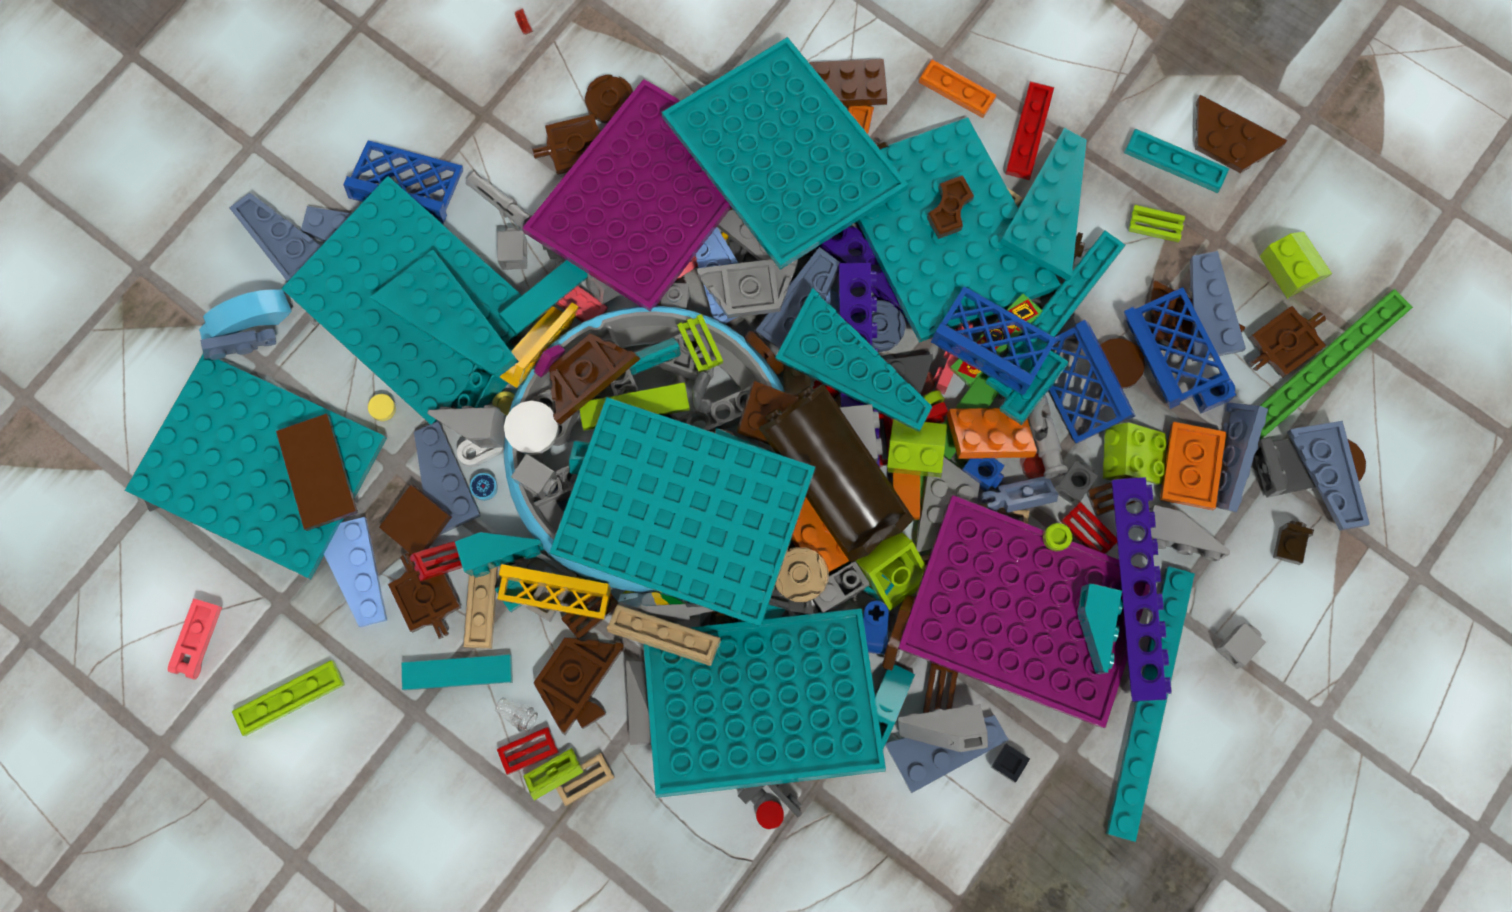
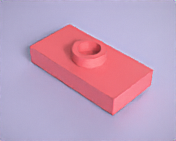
[556,286,608,322]

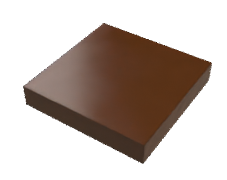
[379,485,452,555]

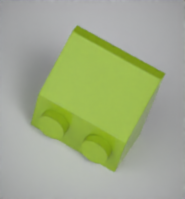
[1259,231,1332,299]
[887,419,947,478]
[856,533,926,611]

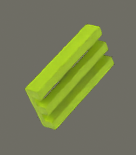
[1128,205,1185,243]
[677,314,723,373]
[523,748,583,801]

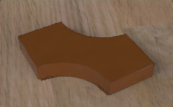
[927,175,974,239]
[882,595,915,671]

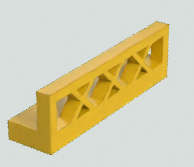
[500,303,579,388]
[497,564,611,620]

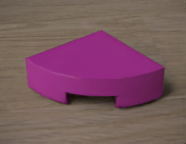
[534,345,565,378]

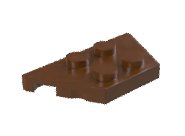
[1195,95,1287,174]
[1151,280,1245,354]
[549,333,640,425]
[533,637,624,736]

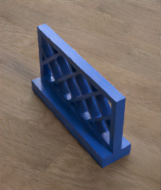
[343,140,463,224]
[931,286,1057,396]
[1124,287,1230,409]
[1049,320,1136,444]

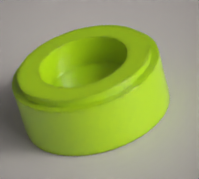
[923,390,945,406]
[1043,523,1072,551]

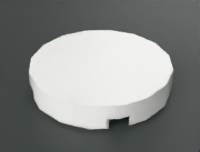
[504,401,559,455]

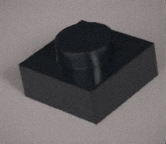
[990,743,1030,783]

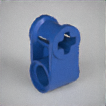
[863,601,889,655]

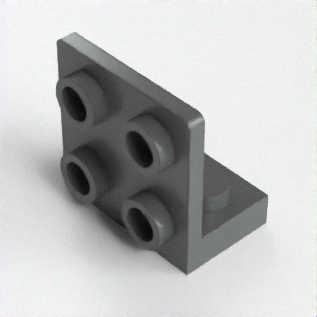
[1254,437,1316,498]
[738,784,802,818]

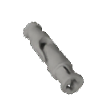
[1028,394,1068,479]

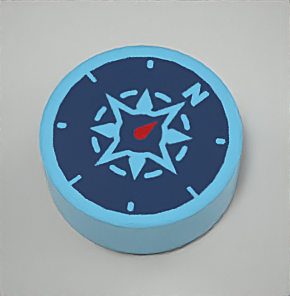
[470,473,498,501]

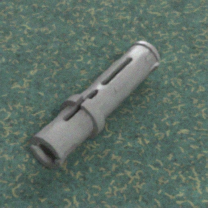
[466,172,532,229]

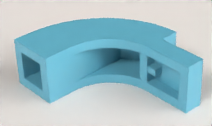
[199,289,292,339]

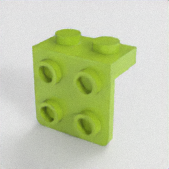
[1103,422,1166,485]

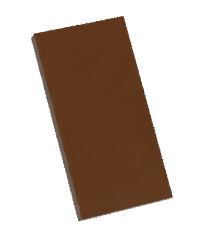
[276,414,358,531]

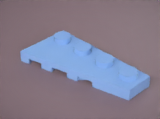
[695,227,738,324]
[324,517,387,627]

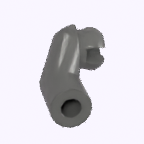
[692,372,712,413]

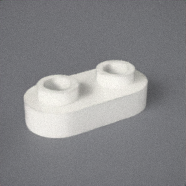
[457,440,504,467]

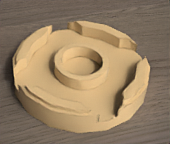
[776,548,829,602]

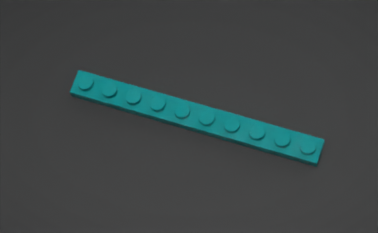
[1106,566,1195,842]

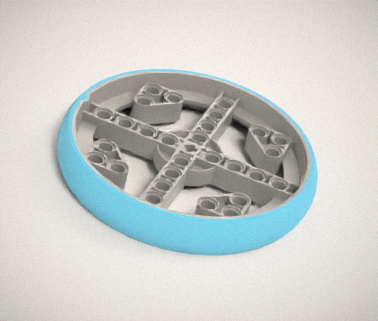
[504,306,785,592]

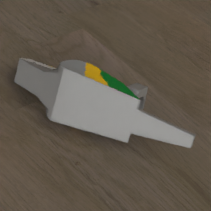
[618,590,713,622]

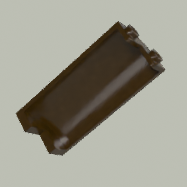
[759,384,914,563]

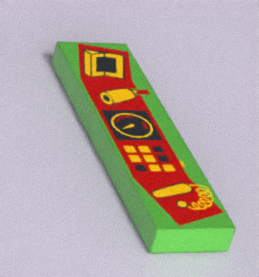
[950,294,1043,387]

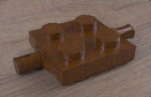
[532,114,601,175]
[1249,306,1326,378]
[388,553,461,639]

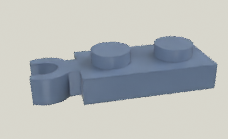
[200,329,276,360]
[981,477,1058,513]

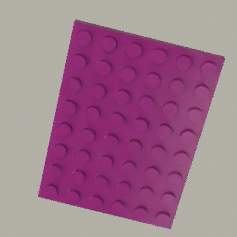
[522,79,732,312]
[898,495,1150,728]

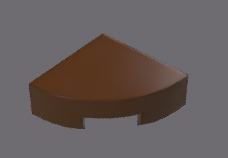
[577,701,607,729]

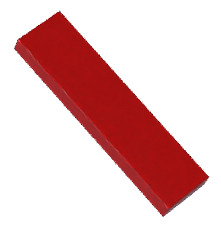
[1005,81,1055,181]

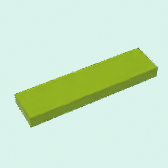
[579,382,690,431]
[232,660,345,736]

